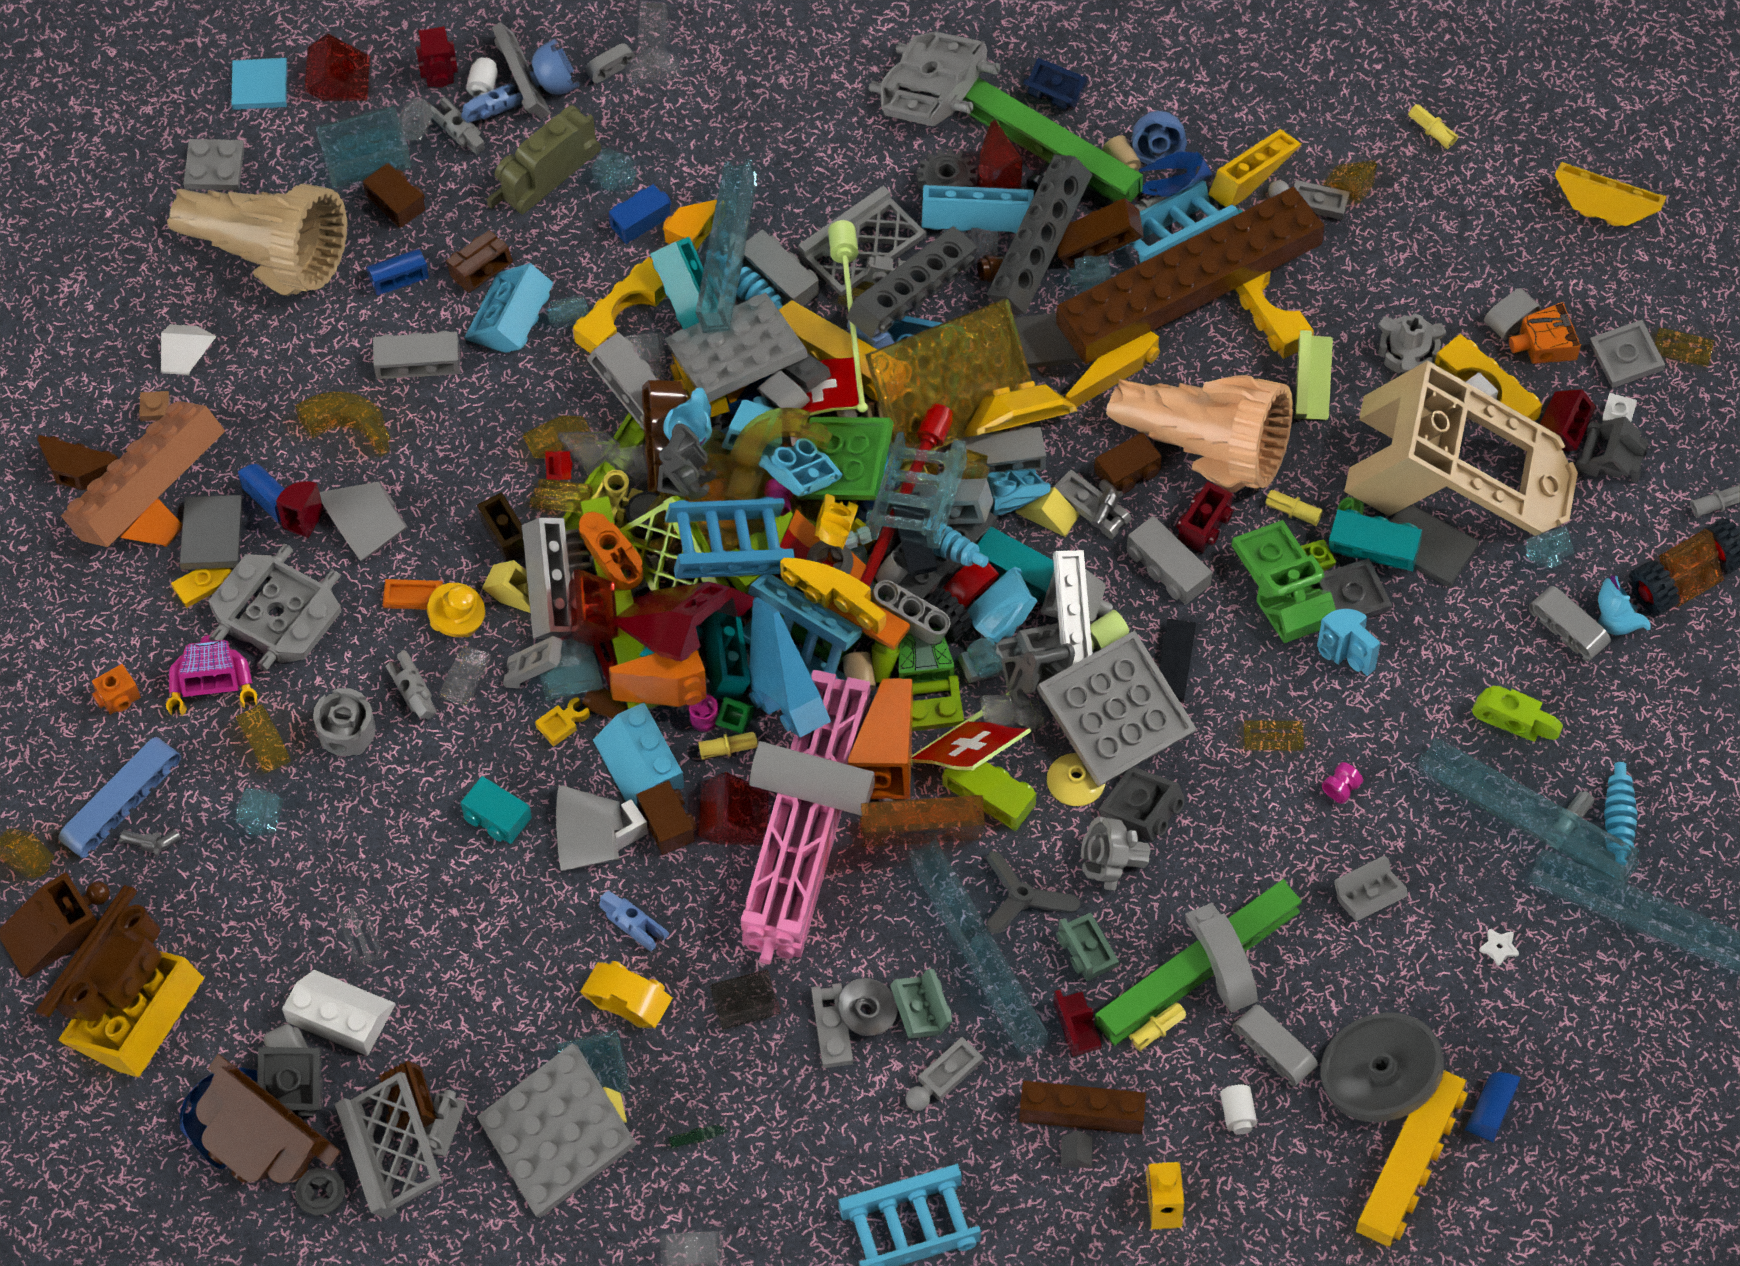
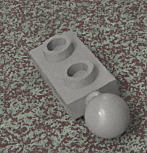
[1268,180,1349,220]
[906,1037,984,1111]

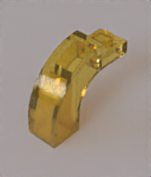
[295,392,391,457]
[729,407,833,469]

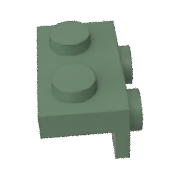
[1056,912,1119,981]
[890,969,952,1039]

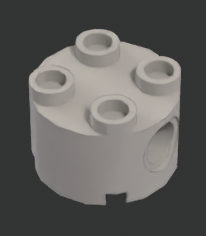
[313,688,376,756]

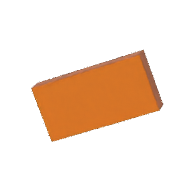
[383,579,443,609]

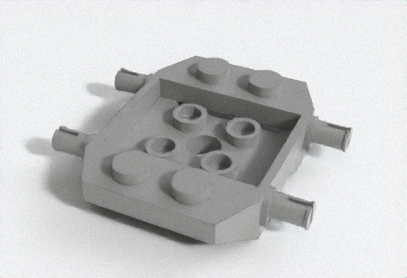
[869,32,1000,126]
[208,543,341,672]

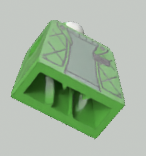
[899,628,954,683]

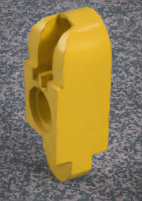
[815,494,858,549]

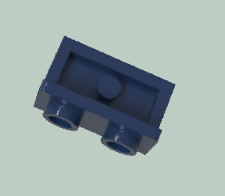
[1022,58,1088,110]

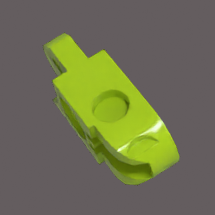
[1472,686,1563,742]

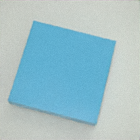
[231,58,287,110]

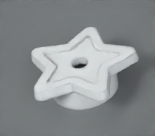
[1479,929,1519,966]

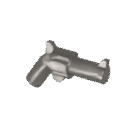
[1091,480,1123,528]
[118,830,181,857]

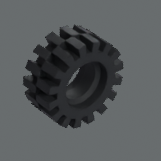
[924,588,972,643]

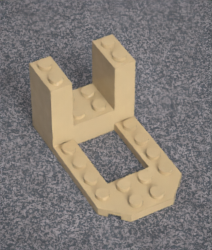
[1344,360,1578,536]

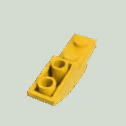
[780,558,886,634]

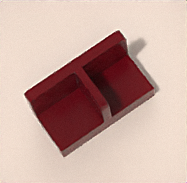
[1053,989,1102,1057]

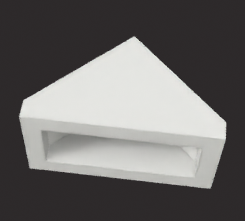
[161,324,217,375]

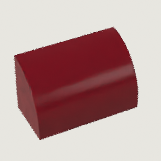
[1540,389,1596,451]
[276,481,324,538]

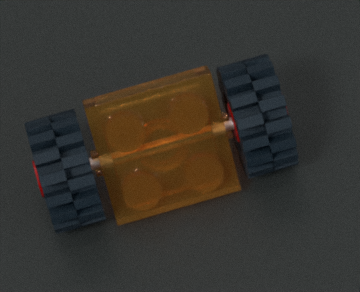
[1628,518,1740,617]

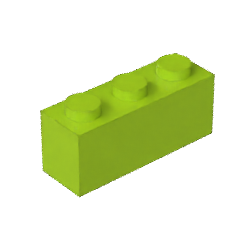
[943,762,1036,831]

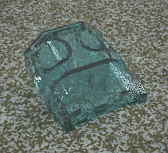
[540,638,603,702]
[557,1030,631,1092]

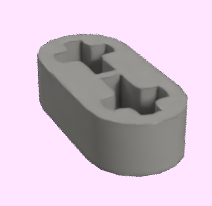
[585,43,635,83]

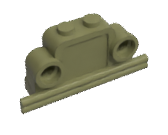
[486,105,601,215]

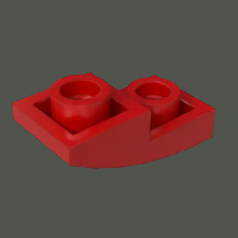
[943,562,999,610]

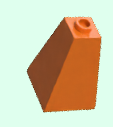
[848,678,913,799]

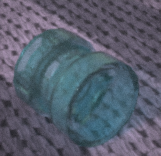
[967,637,1003,678]

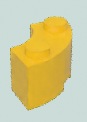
[580,961,673,1028]

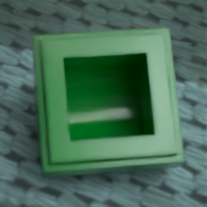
[715,696,754,734]

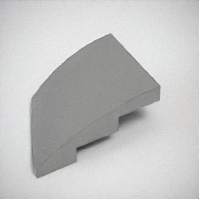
[320,482,408,561]
[556,786,624,871]

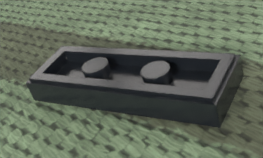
[891,492,937,577]
[1159,618,1196,703]

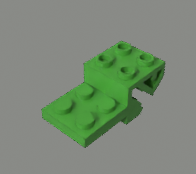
[1231,520,1336,643]

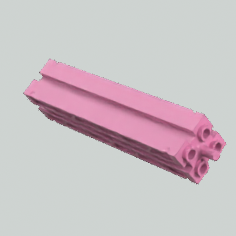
[741,670,871,964]

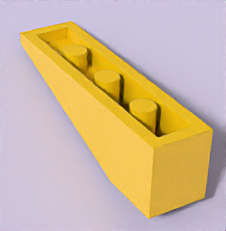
[1208,129,1301,207]
[1065,331,1160,407]

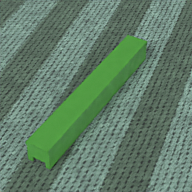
[962,77,1143,202]
[1094,879,1302,1046]

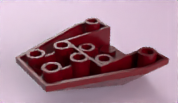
[612,582,755,662]

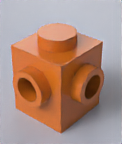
[91,664,141,715]

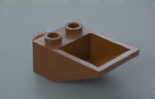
[0,872,110,979]

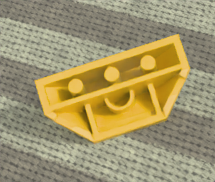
[1555,162,1667,226]
[965,381,1077,437]

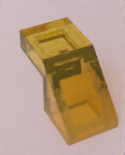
[523,415,594,458]
[235,704,291,774]

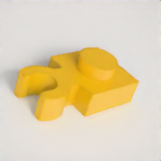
[535,697,590,747]

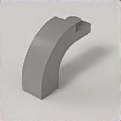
[1185,903,1258,1013]

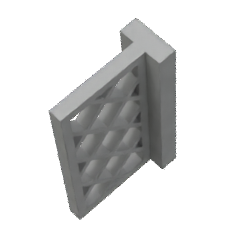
[798,185,926,297]
[335,1072,442,1218]

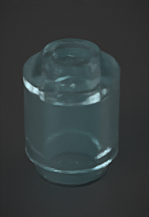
[546,295,589,329]

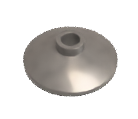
[837,978,898,1036]

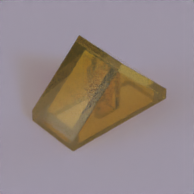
[1323,160,1377,204]

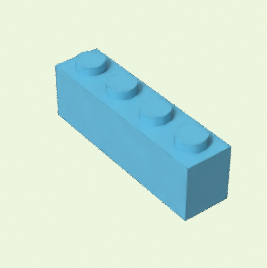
[922,185,1034,234]

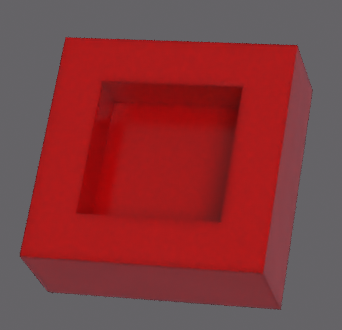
[545,451,573,480]

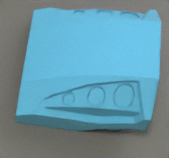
[758,438,843,496]
[986,469,1050,516]
[968,567,1037,643]

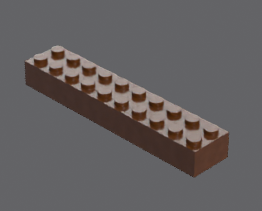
[1056,186,1325,365]

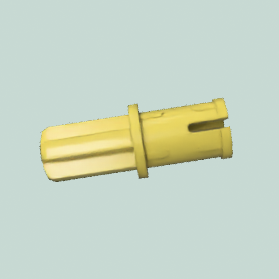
[1409,104,1458,149]
[1265,490,1323,526]
[698,732,758,760]
[1129,1003,1186,1052]

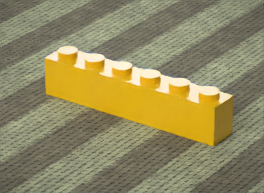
[779,300,911,406]
[1356,1070,1468,1247]

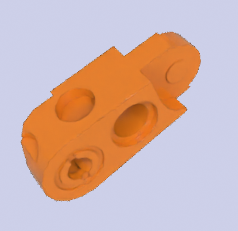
[578,512,643,590]

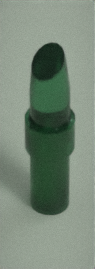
[668,1124,728,1149]

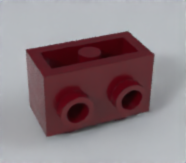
[415,26,458,88]
[1176,481,1234,554]

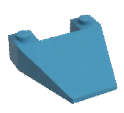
[749,597,831,738]

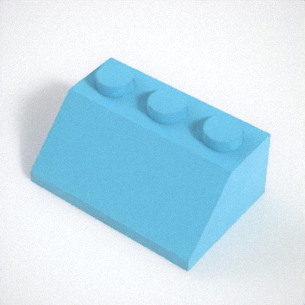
[464,263,554,353]
[593,702,684,808]

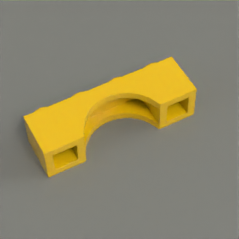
[573,257,667,354]
[1233,271,1314,359]
[1435,334,1542,421]

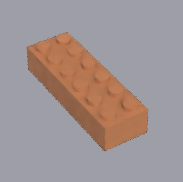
[61,401,225,547]

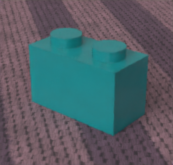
[461,776,532,844]

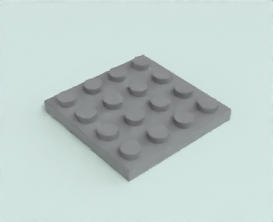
[665,292,809,402]
[1036,630,1197,787]
[477,1044,637,1218]

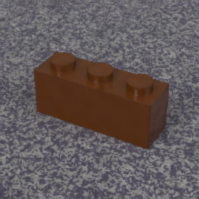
[1057,198,1144,268]

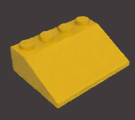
[58,951,204,1078]

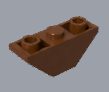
[37,435,119,491]

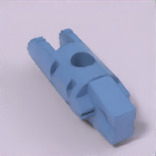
[461,83,524,123]
[599,890,669,951]

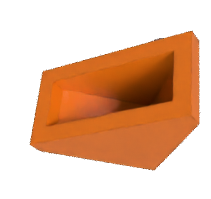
[120,498,183,547]

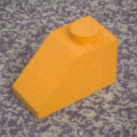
[663,199,722,251]

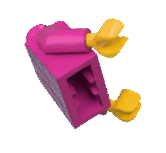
[166,635,258,716]

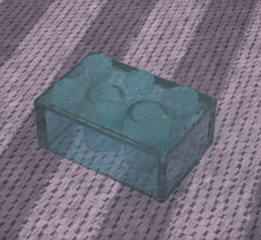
[315,106,412,189]

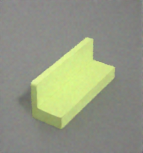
[1294,330,1333,420]

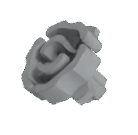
[1378,313,1446,373]
[1080,817,1151,891]

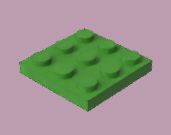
[794,417,894,500]

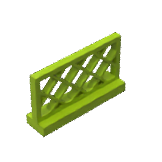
[619,496,730,590]

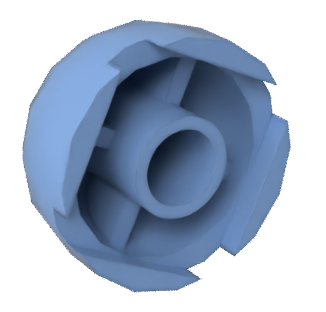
[530,39,579,95]
[1131,110,1187,165]

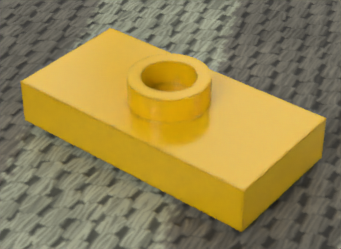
[171,568,232,608]

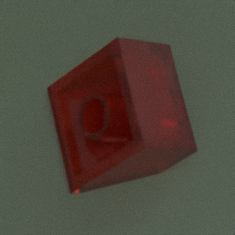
[304,33,370,101]
[977,120,1022,189]
[568,569,619,646]
[699,771,769,845]

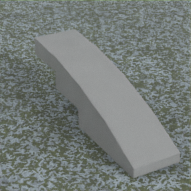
[958,623,1061,683]

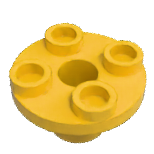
[427,582,485,637]

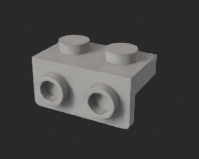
[1334,856,1408,922]

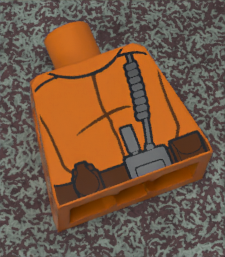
[1509,302,1581,364]

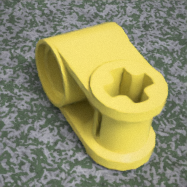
[592,470,629,522]

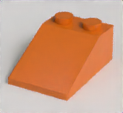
[609,650,707,707]

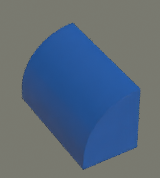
[366,249,429,296]
[238,464,285,524]
[1465,1072,1521,1142]

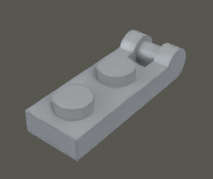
[1054,470,1132,539]
[503,636,563,688]
[811,983,853,1068]

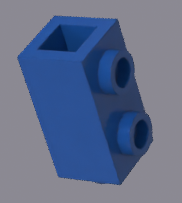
[609,184,671,244]

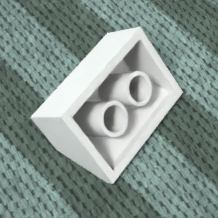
[282,970,395,1056]

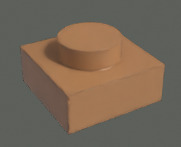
[139,391,170,421]

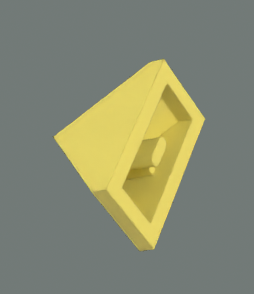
[1015,487,1079,537]

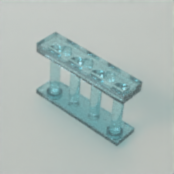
[866,432,967,549]

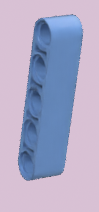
[59,737,181,858]

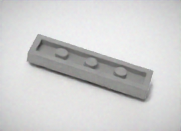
[492,22,551,118]

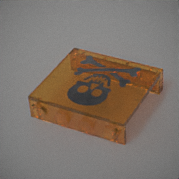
[860,795,985,848]

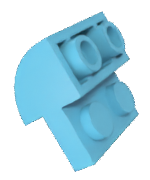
[1317,609,1381,676]

